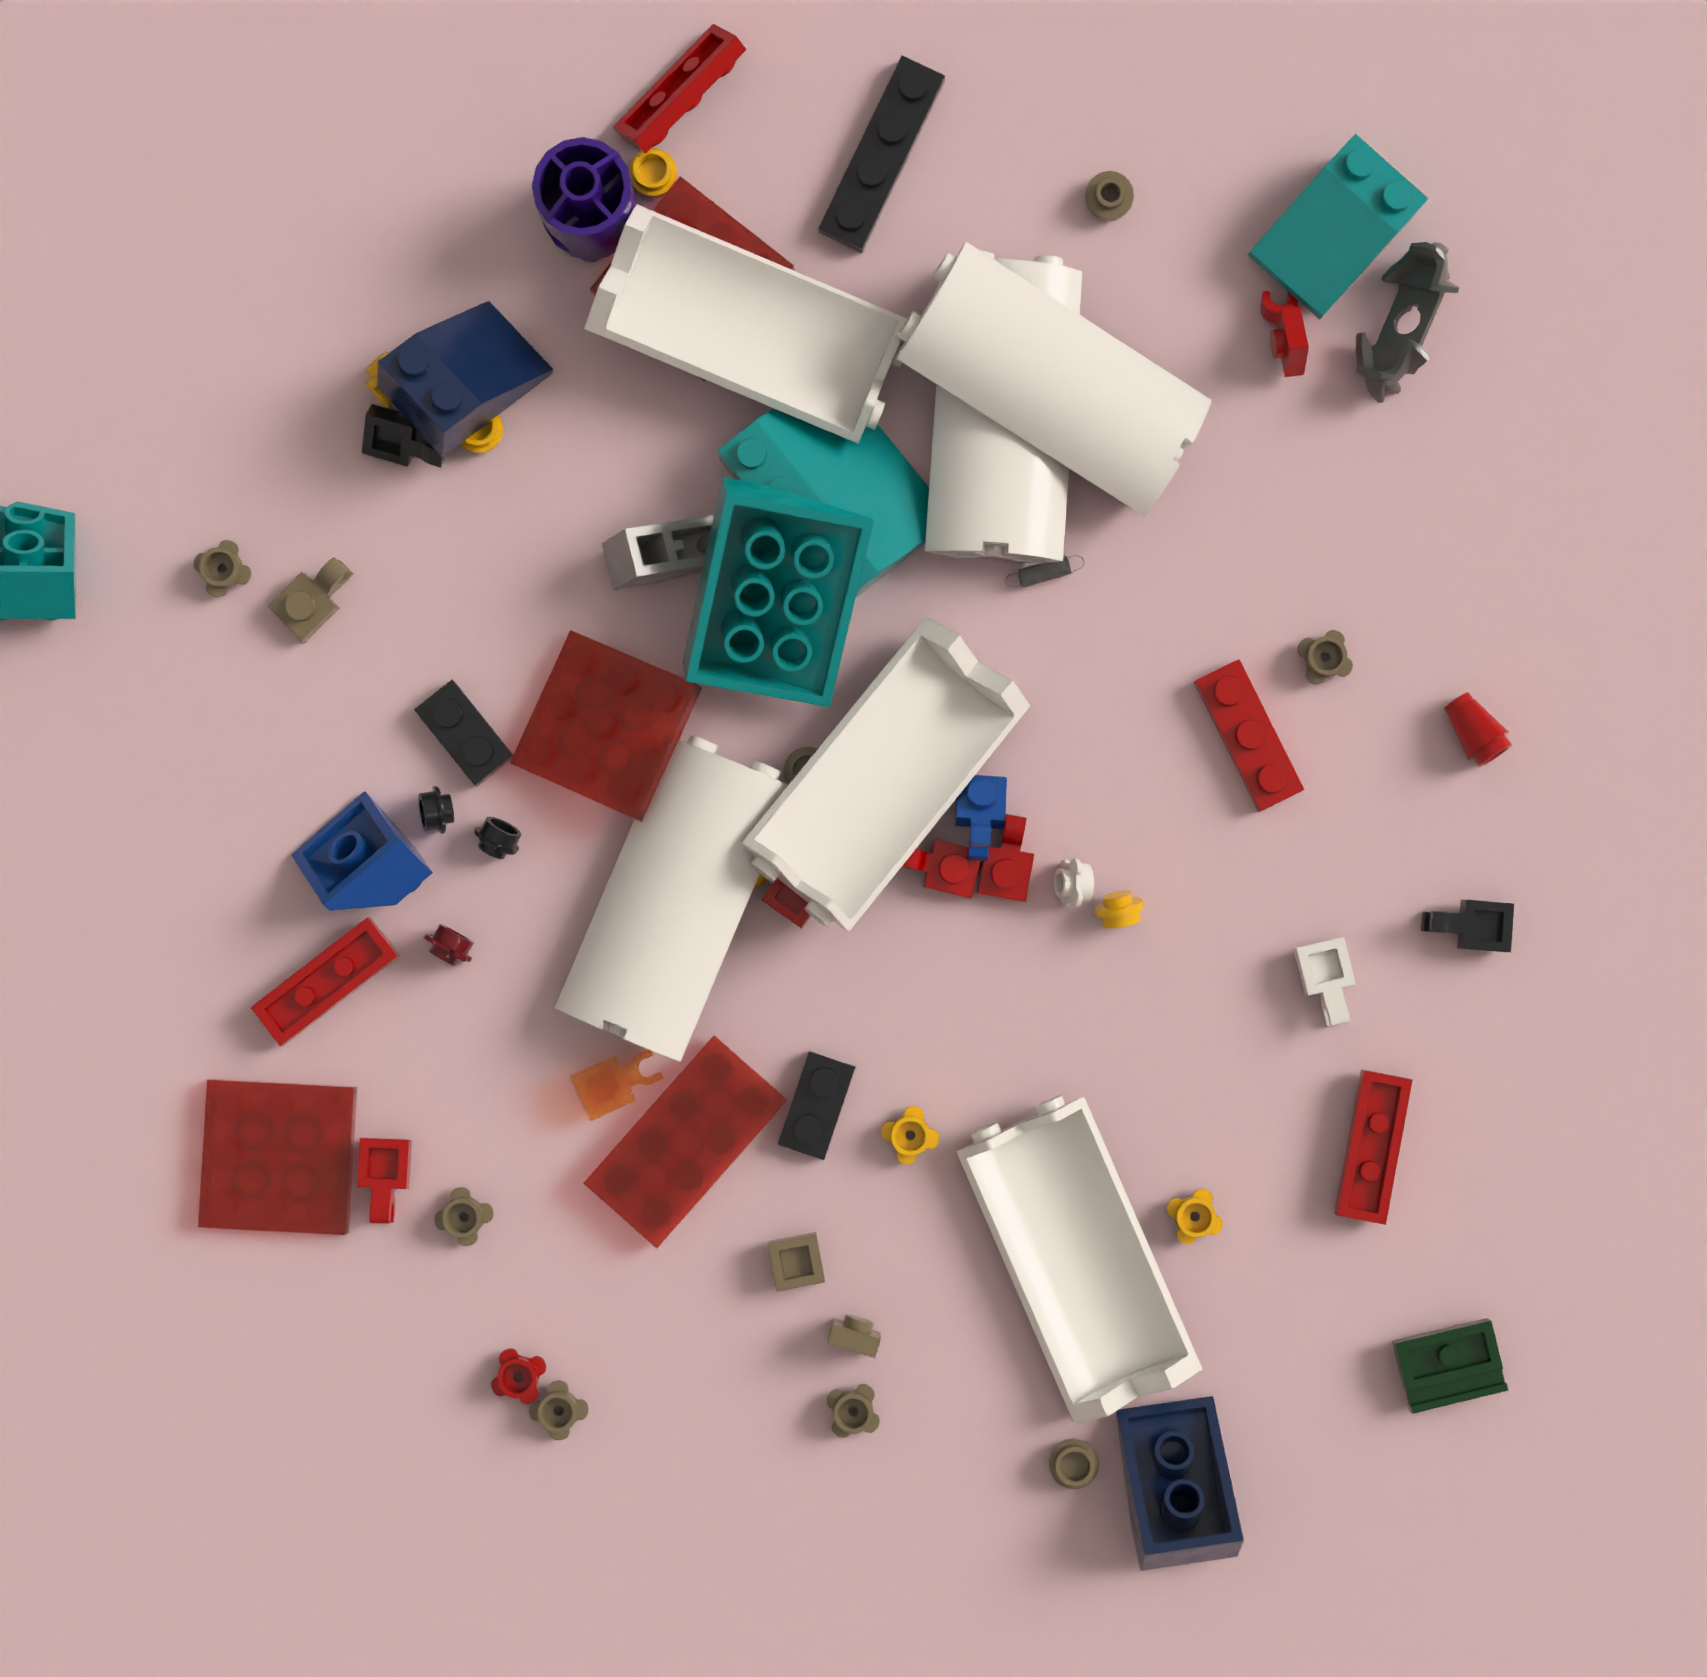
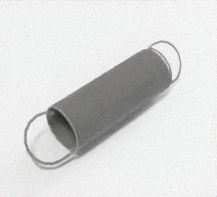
[1005,555,1085,588]

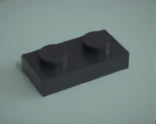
[414,679,515,787]
[778,1051,855,1160]

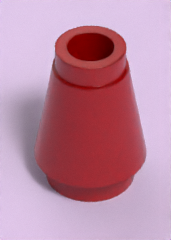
[1444,692,1512,767]

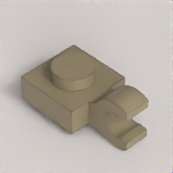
[267,557,354,642]

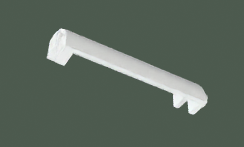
[584,204,907,444]
[896,242,1212,516]
[925,251,1082,564]
[742,617,1030,932]
[555,735,788,1062]
[956,1095,1202,1424]

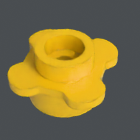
[881,1106,939,1165]
[1166,1188,1223,1245]

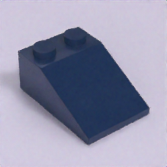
[377,301,553,457]
[1116,1396,1244,1571]

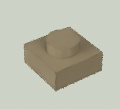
[768,1232,825,1292]
[828,1314,881,1358]

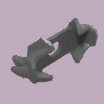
[1355,242,1459,403]

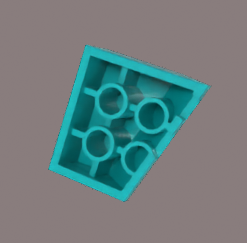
[0,501,76,621]

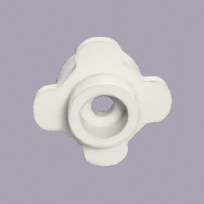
[1054,858,1094,907]

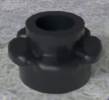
[418,786,454,834]
[474,817,522,859]

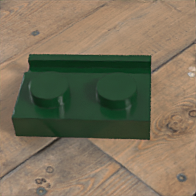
[1392,1318,1509,1414]

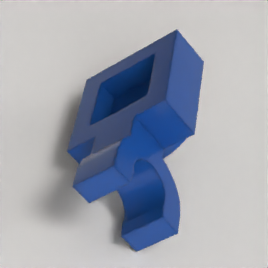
[955,775,1007,861]

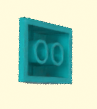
[1248,133,1428,320]

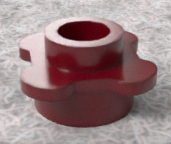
[424,924,474,966]

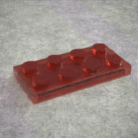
[583,1035,788,1248]

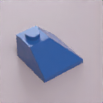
[291,791,433,911]

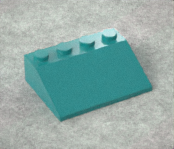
[717,408,929,598]
[682,477,874,707]

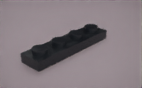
[818,55,945,253]

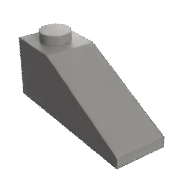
[602,515,714,590]

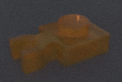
[569,1049,663,1121]

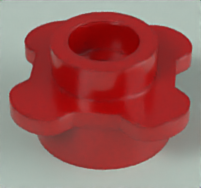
[491,1348,546,1404]

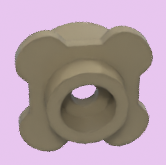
[194,540,252,598]
[1297,630,1353,685]
[434,1187,494,1246]
[529,1380,589,1440]
[827,1384,880,1438]

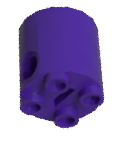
[532,137,637,263]

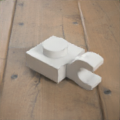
[1294,937,1356,1027]

